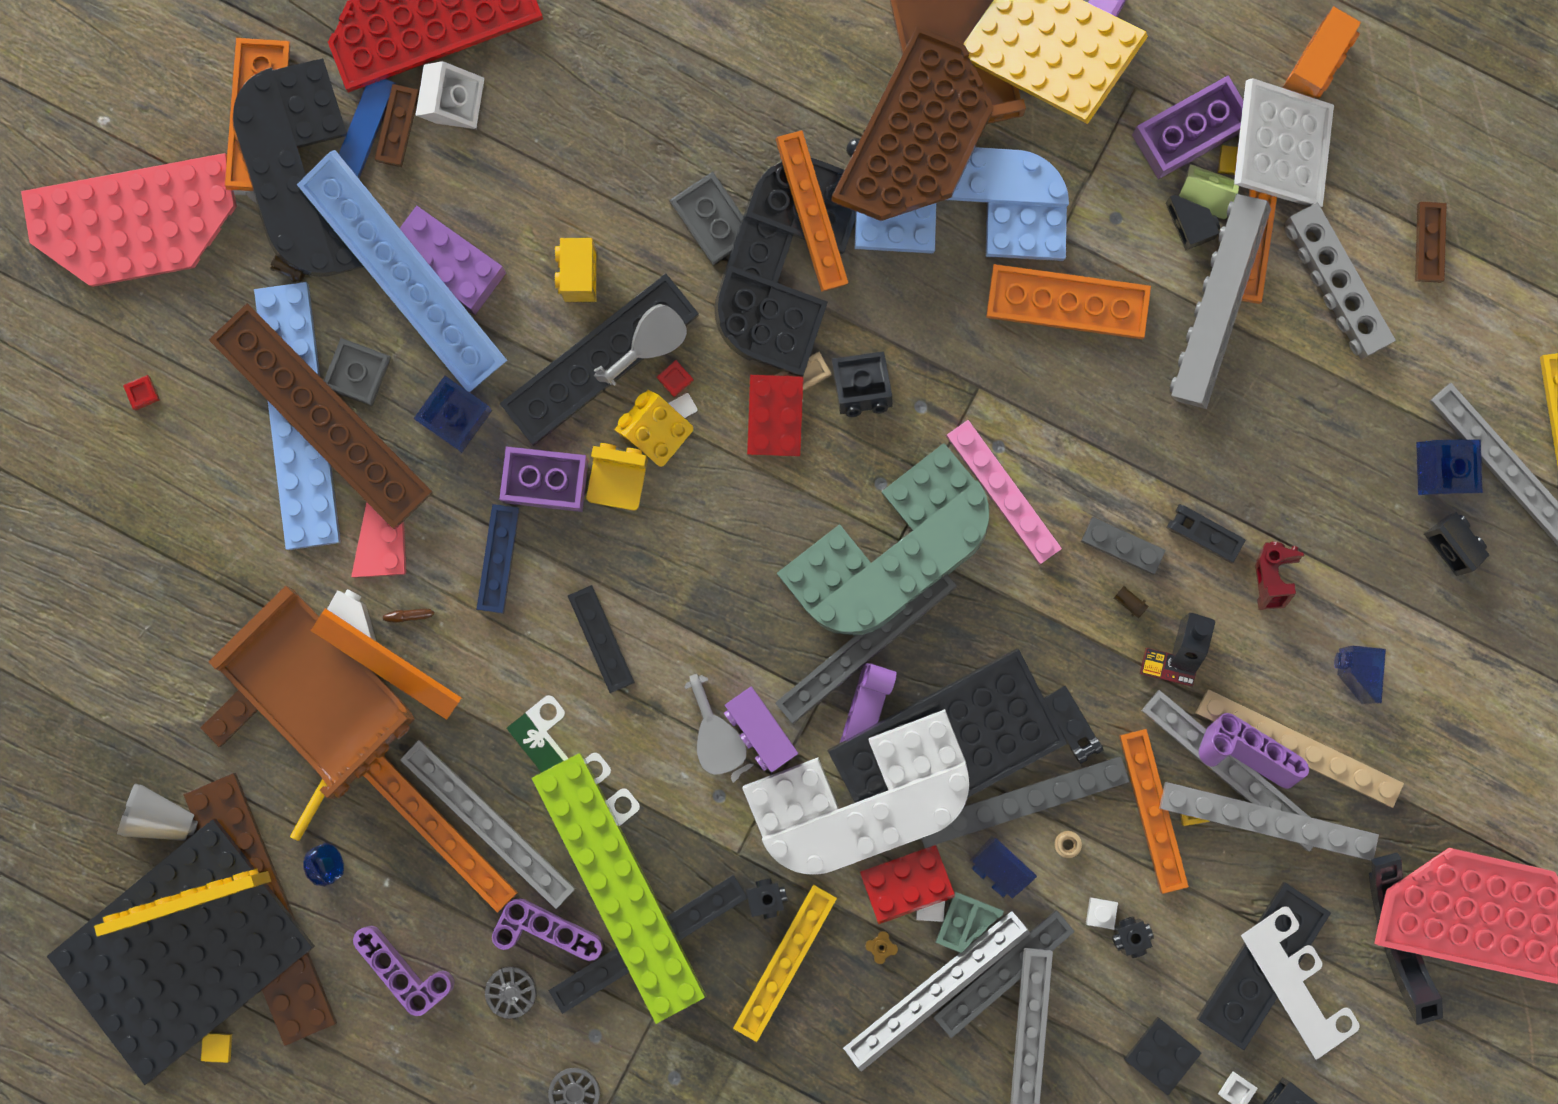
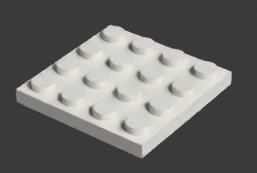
[1234,78,1334,207]

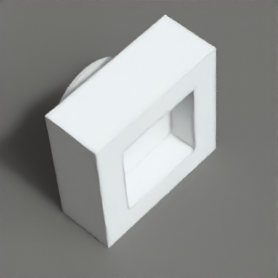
[1086,897,1118,930]
[916,901,945,922]
[1218,1071,1258,1104]

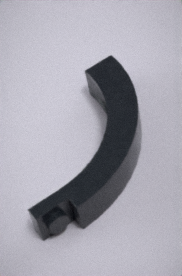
[1369,852,1443,1025]

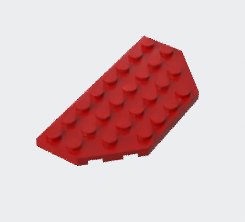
[328,0,543,93]

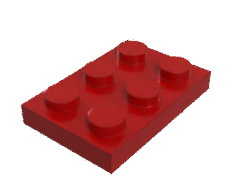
[747,375,803,456]
[860,845,955,924]

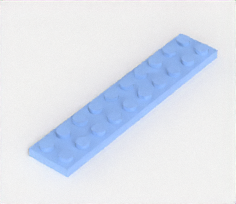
[297,150,507,393]
[254,282,341,550]

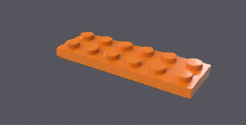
[225,38,290,191]
[986,264,1151,339]

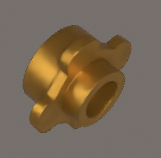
[865,931,898,964]

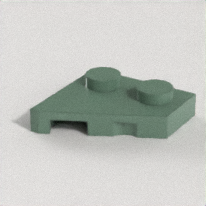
[935,891,1004,953]

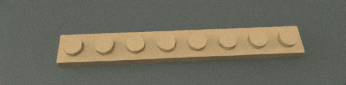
[1195,689,1404,808]

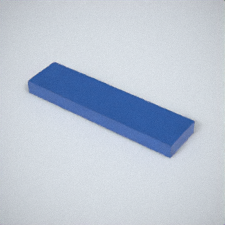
[339,79,396,179]

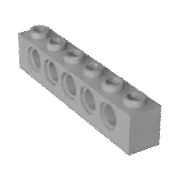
[1284,202,1396,360]

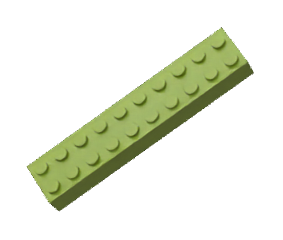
[531,753,707,1024]

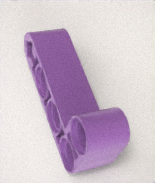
[840,663,896,743]
[1199,713,1309,789]
[492,898,604,961]
[353,926,455,1016]

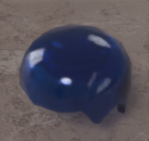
[303,843,344,887]

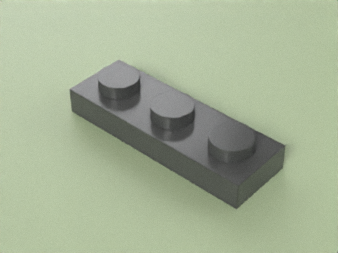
[1081,517,1166,575]

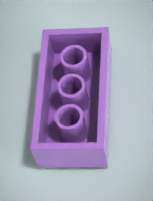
[1132,76,1243,179]
[399,206,506,315]

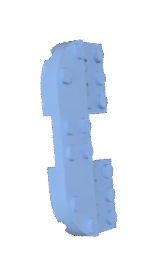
[855,147,1069,261]

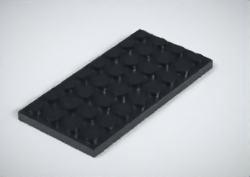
[827,648,1067,803]

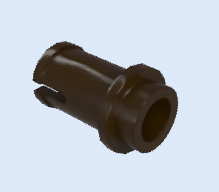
[270,255,305,282]
[1113,586,1149,619]

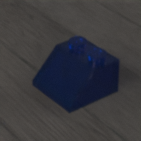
[1416,440,1483,495]
[1334,646,1386,705]
[970,836,1037,899]

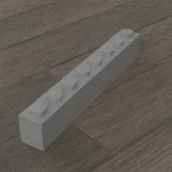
[1170,194,1271,409]

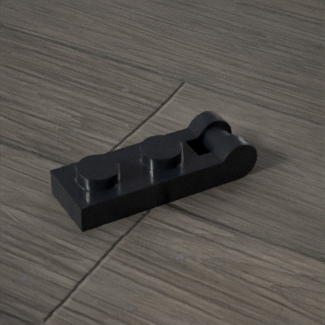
[1166,504,1246,564]
[1044,685,1104,764]

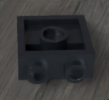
[832,351,893,417]

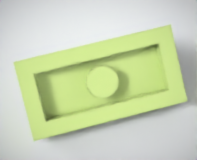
[1179,164,1239,219]

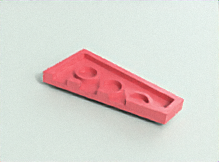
[351,502,406,578]

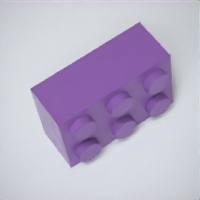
[499,447,589,512]
[724,686,799,773]

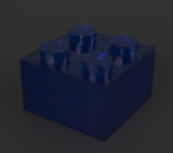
[414,375,493,453]

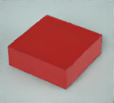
[656,360,694,398]
[123,375,160,411]

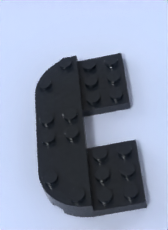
[233,58,364,277]
[715,158,856,377]

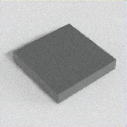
[324,338,392,406]

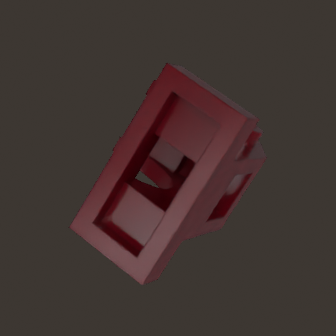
[1255,541,1304,610]

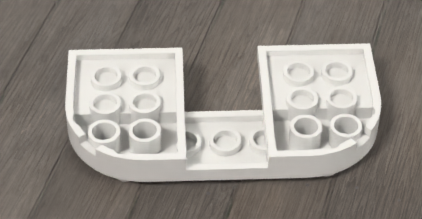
[742,710,969,874]

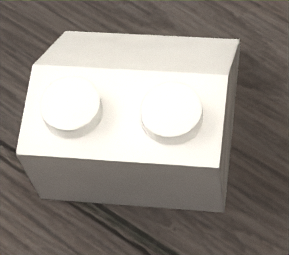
[416,61,484,129]

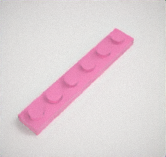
[946,420,1062,565]

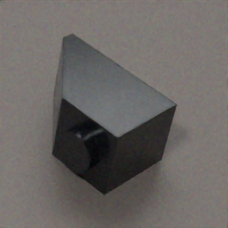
[1165,195,1220,251]

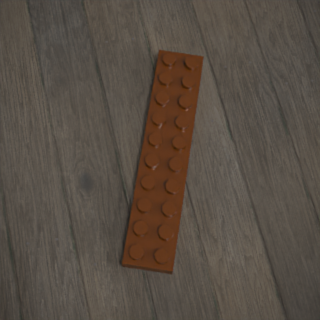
[209,303,433,530]
[183,773,337,1046]

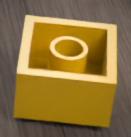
[555,238,597,302]

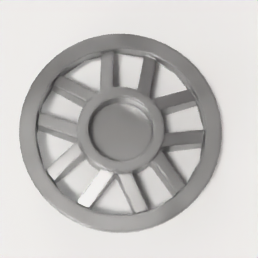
[485,967,536,1019]
[548,1068,600,1104]

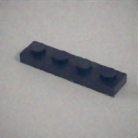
[476,504,520,614]

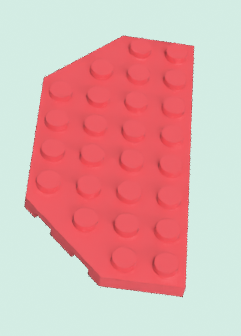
[21,153,237,287]
[1374,848,1558,984]

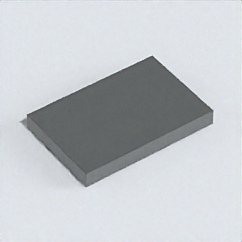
[669,172,743,266]

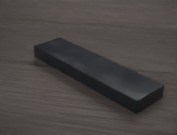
[568,585,635,694]

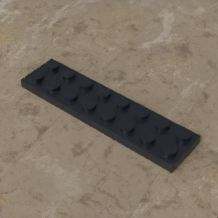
[500,273,699,446]

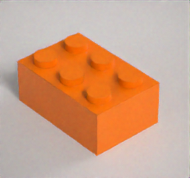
[1282,6,1361,99]

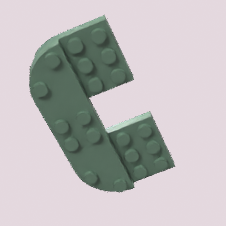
[777,443,989,636]

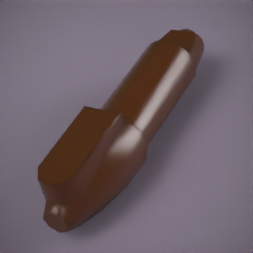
[383,608,434,623]

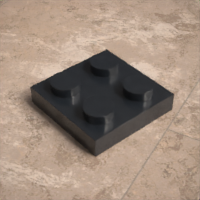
[1124,1017,1202,1095]

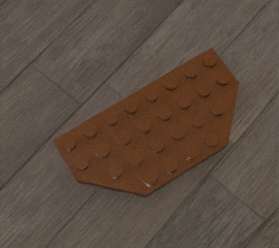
[832,27,994,221]

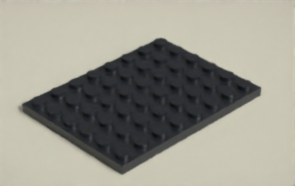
[46,819,315,1085]

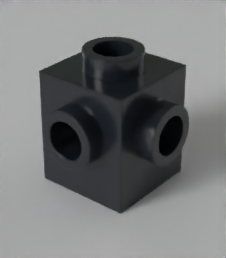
[746,878,788,919]
[1112,916,1154,958]

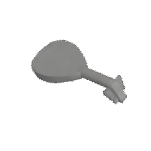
[594,304,687,386]
[684,674,747,775]

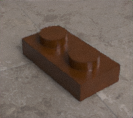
[200,690,258,747]

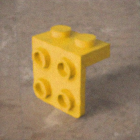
[614,390,693,467]
[586,443,648,511]

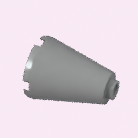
[117,783,198,841]

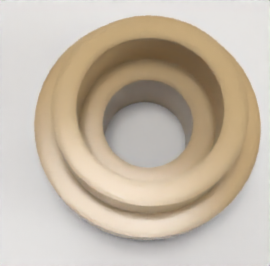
[1054,831,1082,858]

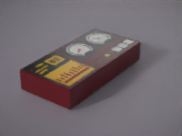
[1139,648,1196,687]

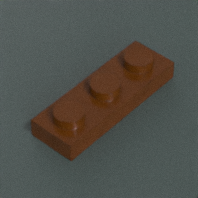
[375,84,419,167]
[1415,202,1447,283]

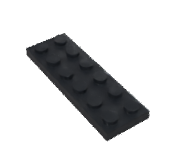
[1196,882,1331,1050]

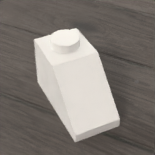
[327,589,376,641]

